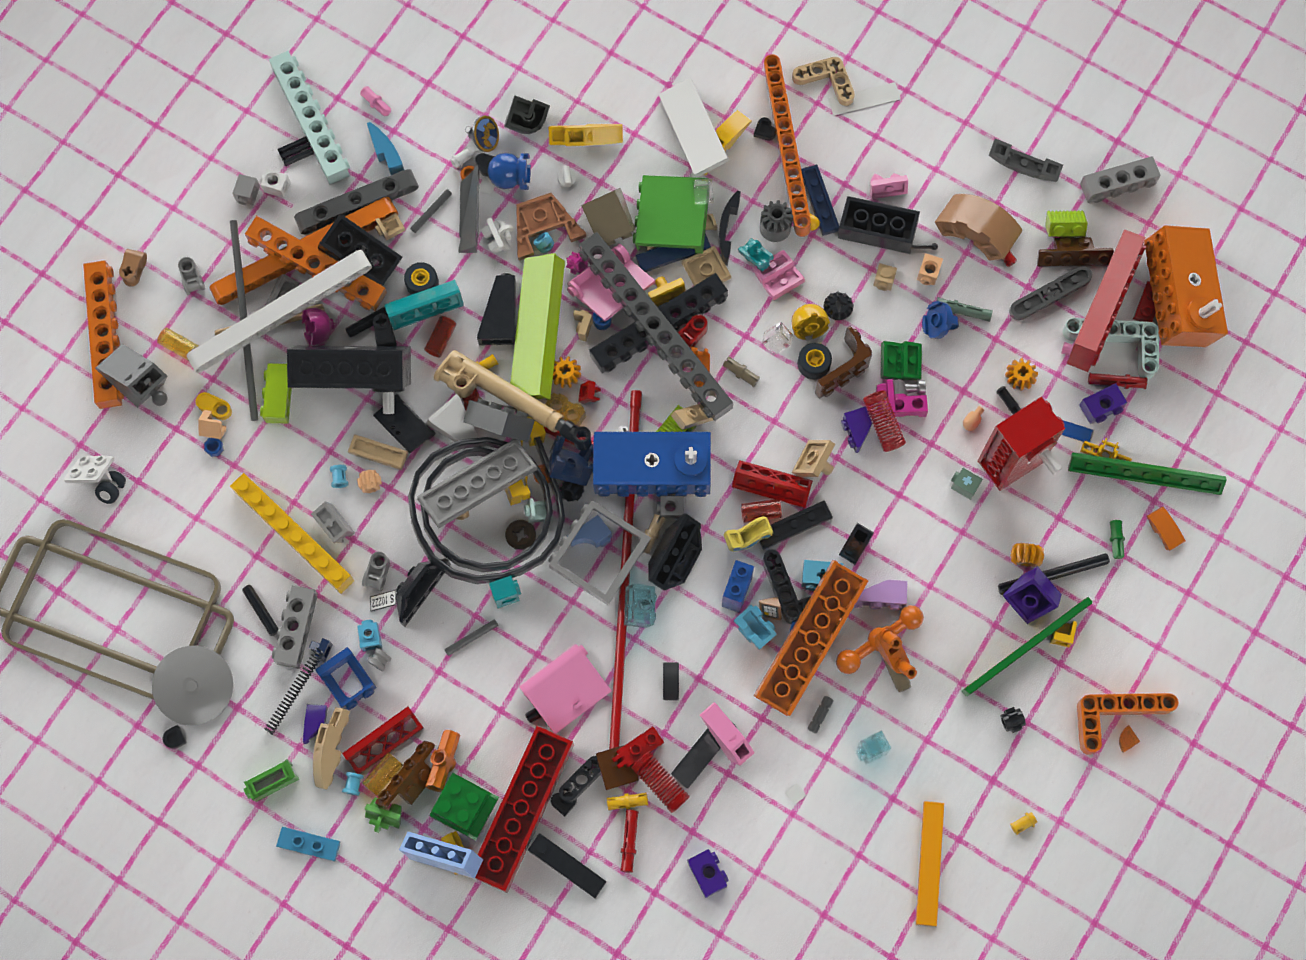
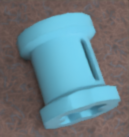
[330,464,348,488]
[342,772,364,796]

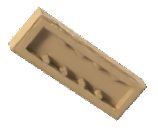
[671,404,713,430]
[348,434,409,470]

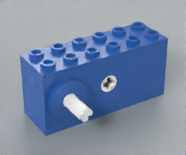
[593,432,711,497]

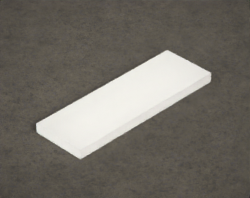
[659,77,729,178]

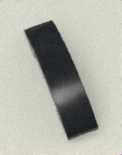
[719,191,741,266]

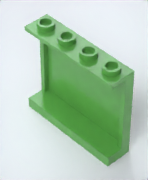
[633,175,710,254]

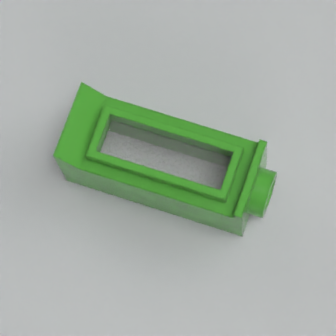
[244,759,300,802]

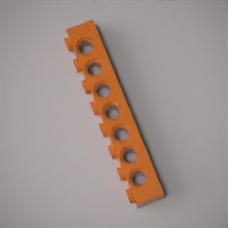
[245,215,387,311]
[83,260,124,409]

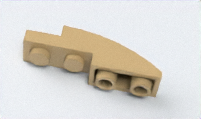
[313,707,350,790]

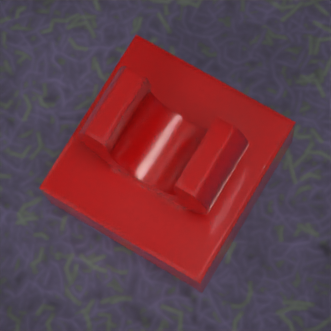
[578,380,601,404]

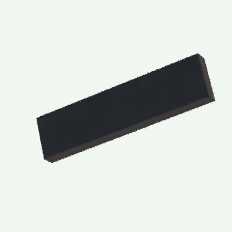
[759,500,833,550]

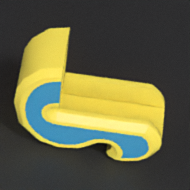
[724,516,773,552]

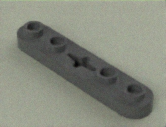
[1009,266,1092,321]

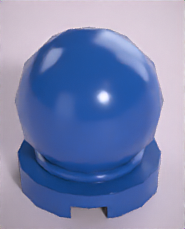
[487,153,531,190]

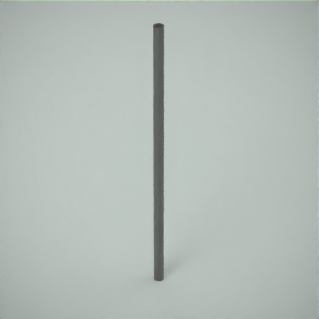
[230,220,258,421]

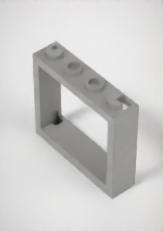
[548,500,651,605]

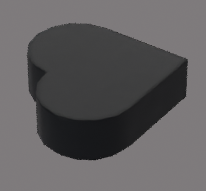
[753,117,776,141]
[475,153,495,177]
[550,792,577,817]

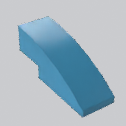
[367,122,404,175]

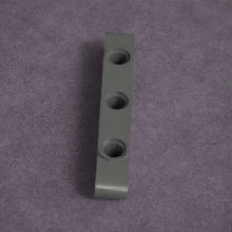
[294,169,419,235]

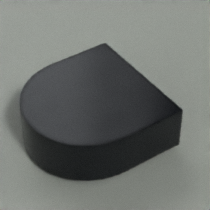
[163,725,187,749]

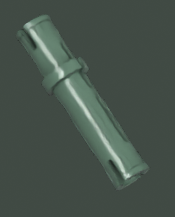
[936,297,993,322]

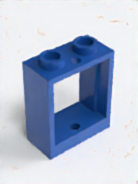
[722,560,754,613]

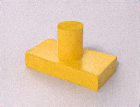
[648,276,686,306]

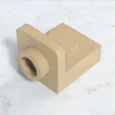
[873,263,897,291]
[573,310,593,342]

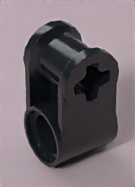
[373,314,397,346]

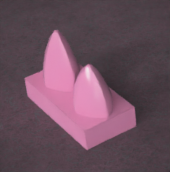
[870,173,908,199]

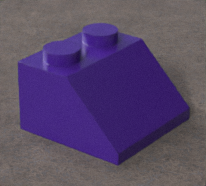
[1003,566,1062,624]

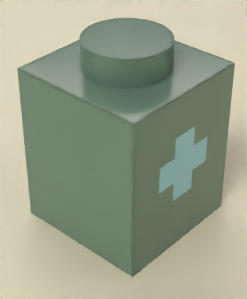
[951,468,983,500]

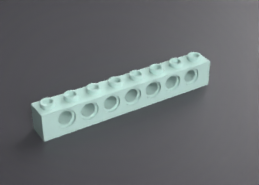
[269,50,350,185]

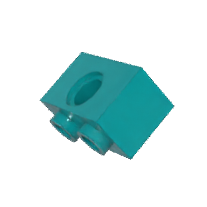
[489,576,522,608]

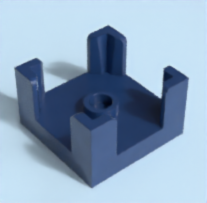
[549,436,593,486]

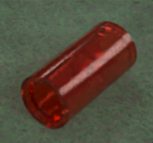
[424,316,457,358]
[741,499,782,523]

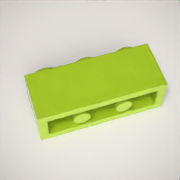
[260,363,292,424]

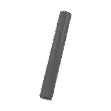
[410,189,452,233]
[444,619,499,656]

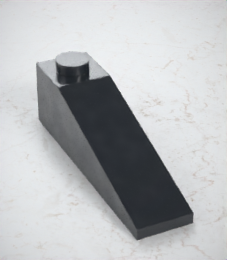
[528,833,607,898]

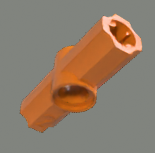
[426,730,461,792]

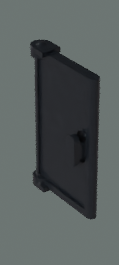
[373,394,436,454]

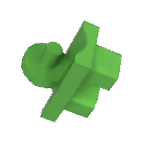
[365,797,402,833]

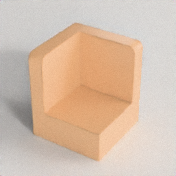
[198,410,226,439]

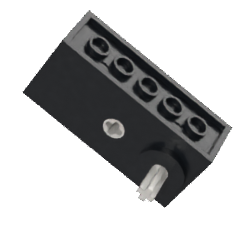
[287,345,411,414]

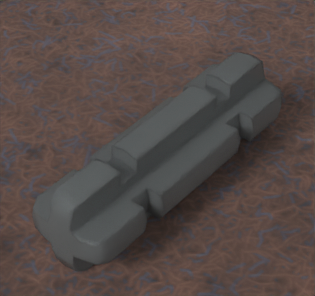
[808,696,833,733]

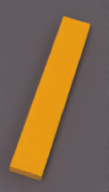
[915,801,944,927]

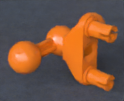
[836,605,924,679]

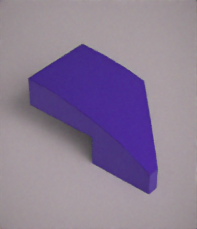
[303,704,328,744]

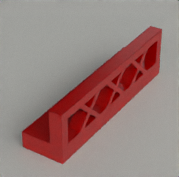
[731,460,813,508]
[342,706,424,774]

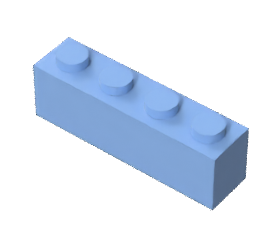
[399,832,483,879]

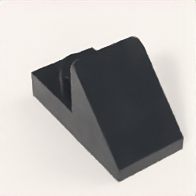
[839,522,874,565]

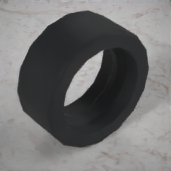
[663,662,679,700]

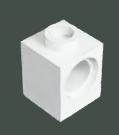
[260,169,291,198]

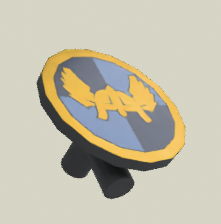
[465,115,499,152]

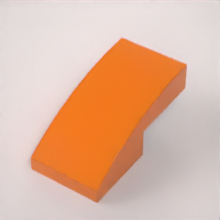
[1146,507,1186,551]

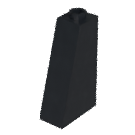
[477,273,516,345]

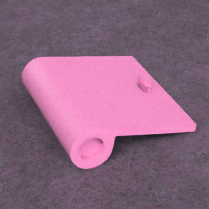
[567,244,655,322]
[519,644,612,734]

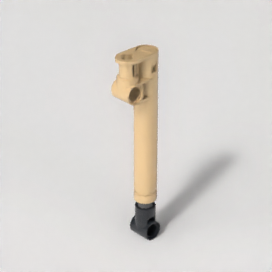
[434,350,591,451]

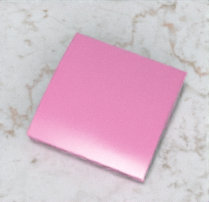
[752,250,805,300]

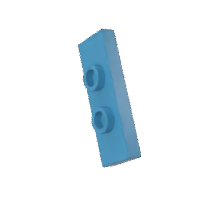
[276,827,341,861]

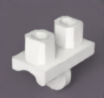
[481,217,513,253]

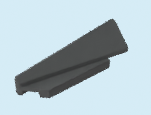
[458,165,480,253]

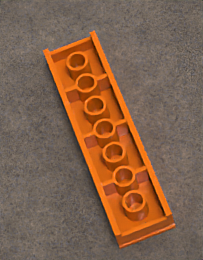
[753,560,869,716]

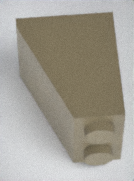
[581,188,636,246]

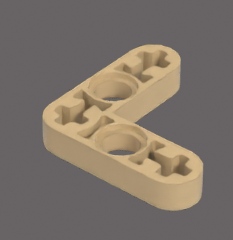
[792,57,855,106]

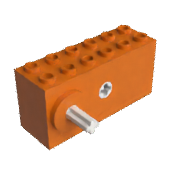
[1144,225,1228,347]

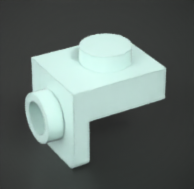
[524,498,553,522]

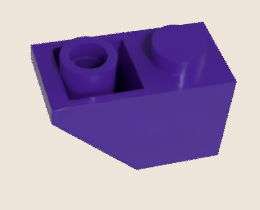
[841,406,872,453]

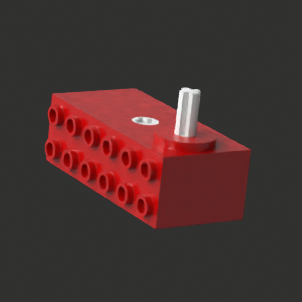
[977,396,1065,491]

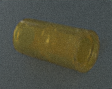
[157,327,199,361]
[362,752,403,796]

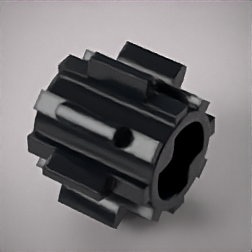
[560,481,585,502]
[1000,707,1026,733]

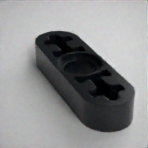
[559,756,601,804]

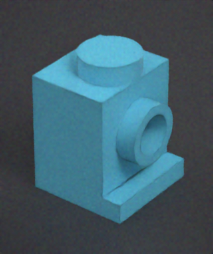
[357,620,382,652]

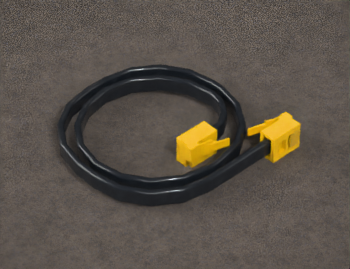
[408,417,565,584]

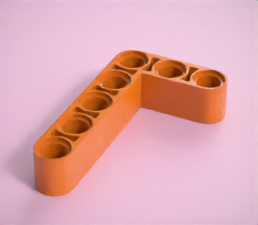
[1077,693,1179,755]

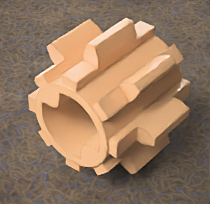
[357,470,382,493]

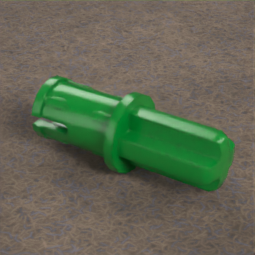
[1109,520,1125,559]

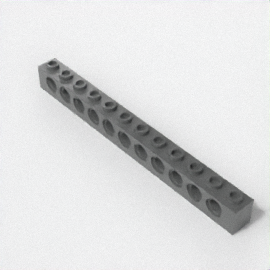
[578,232,733,421]

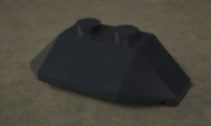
[648,513,702,591]
[396,558,451,627]

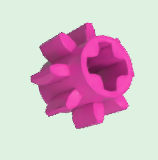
[566,252,588,275]

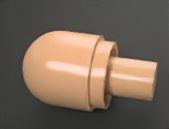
[963,406,985,431]

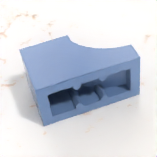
[567,515,612,548]

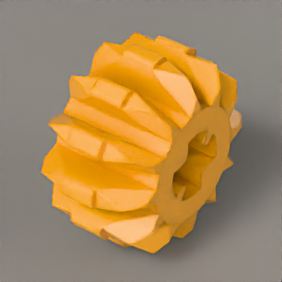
[553,356,581,389]
[1005,358,1038,391]
[1010,543,1044,567]

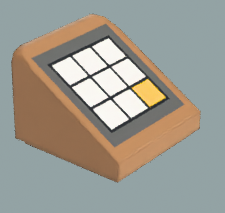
[759,597,782,620]

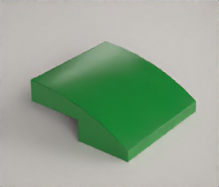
[881,341,922,381]

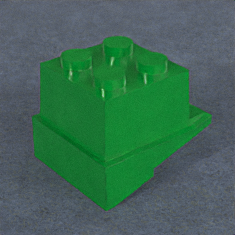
[429,773,499,841]

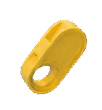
[195,392,232,420]

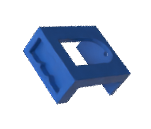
[315,647,377,710]

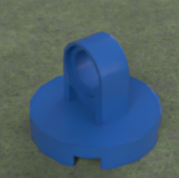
[922,301,959,339]

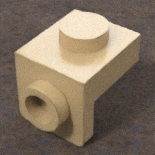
[375,213,406,241]

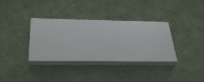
[417,439,537,529]

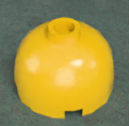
[791,304,830,340]

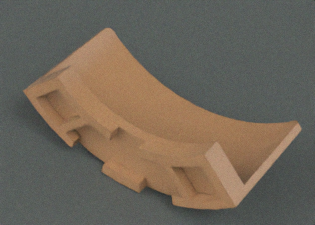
[935,194,1022,261]

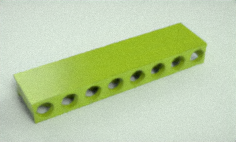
[510,253,565,400]

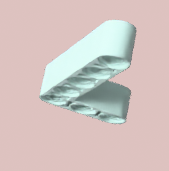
[1062,318,1159,379]

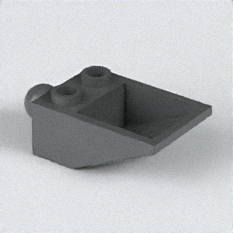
[95,344,168,408]

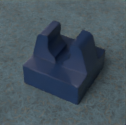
[309,638,333,662]

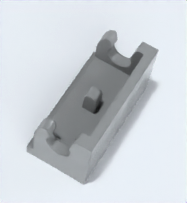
[311,501,355,543]

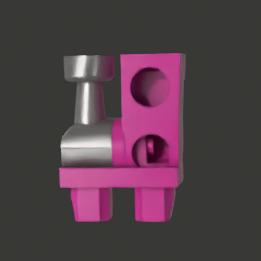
[876,379,928,418]

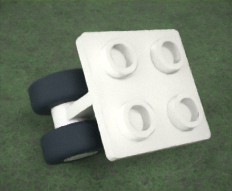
[64,455,126,504]

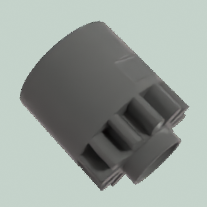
[760,200,793,242]

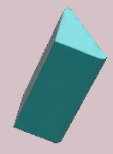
[384,280,464,330]

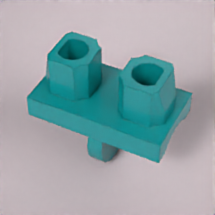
[738,238,774,271]

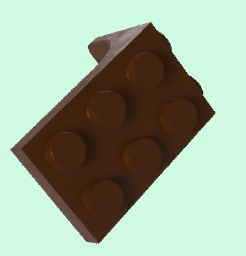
[815,326,872,399]

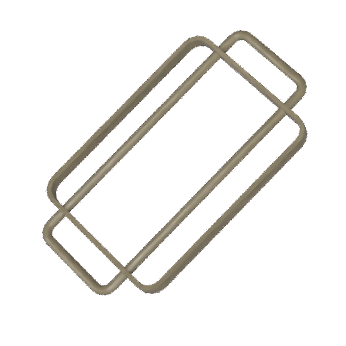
[0,519,234,700]

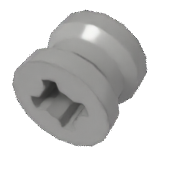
[367,648,392,672]

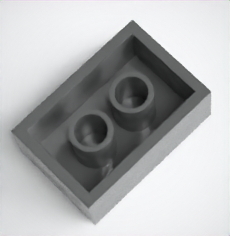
[463,399,535,442]

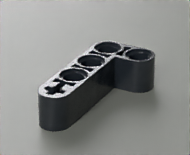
[762,549,811,624]

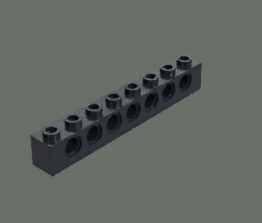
[589,273,728,373]

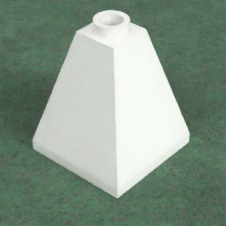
[426,394,478,442]

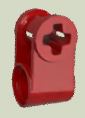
[678,315,708,349]

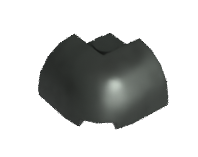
[504,95,550,134]

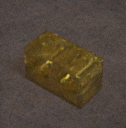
[545,392,586,426]

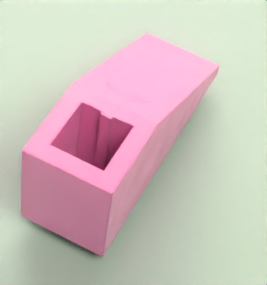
[700,702,754,766]

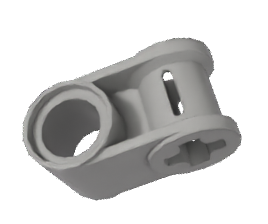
[178,257,205,295]
[362,552,390,591]

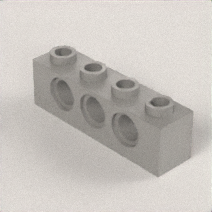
[1080,156,1161,203]
[272,585,318,669]

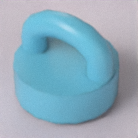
[534,232,554,253]

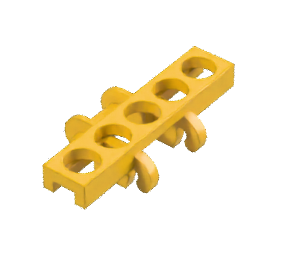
[1080,438,1132,461]

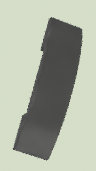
[988,138,1063,182]

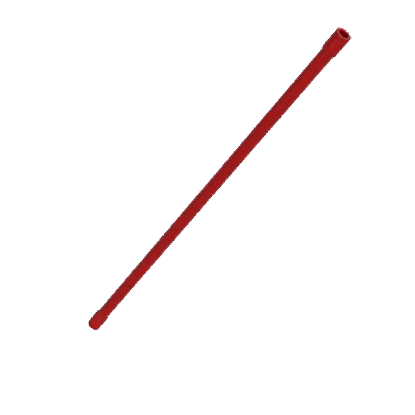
[609,390,642,749]

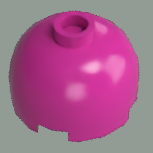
[302,308,334,346]

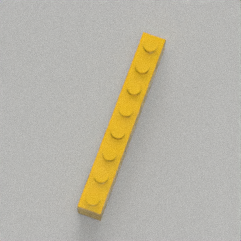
[230,473,355,594]

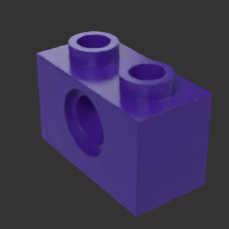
[1079,383,1127,424]
[687,849,729,898]

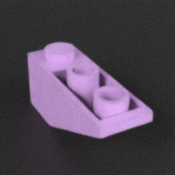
[853,580,907,611]

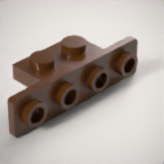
[1037,237,1114,267]
[375,741,436,808]

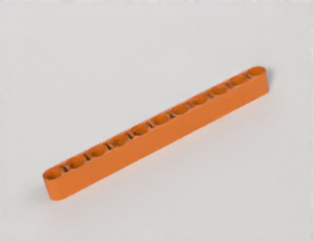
[764,54,811,237]
[209,197,398,305]

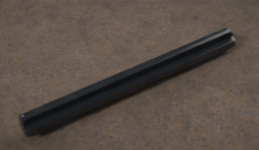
[998,553,1110,595]

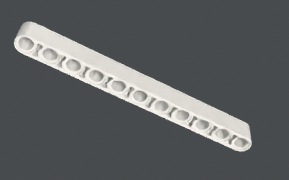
[186,250,372,373]

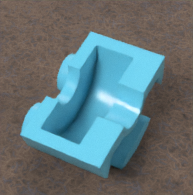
[734,605,777,650]

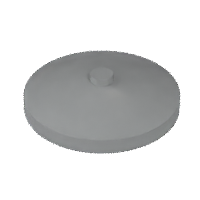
[152,646,233,725]

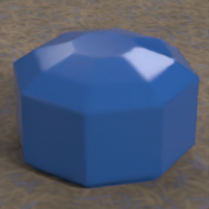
[204,438,224,457]

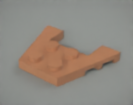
[516,193,586,261]

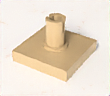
[791,440,835,477]

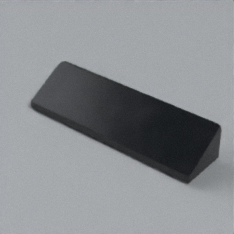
[671,722,737,789]

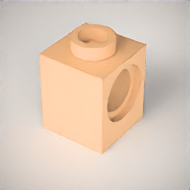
[917,253,943,285]

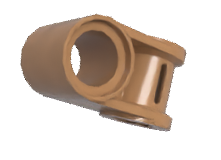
[119,249,147,287]

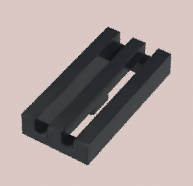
[277,136,314,166]

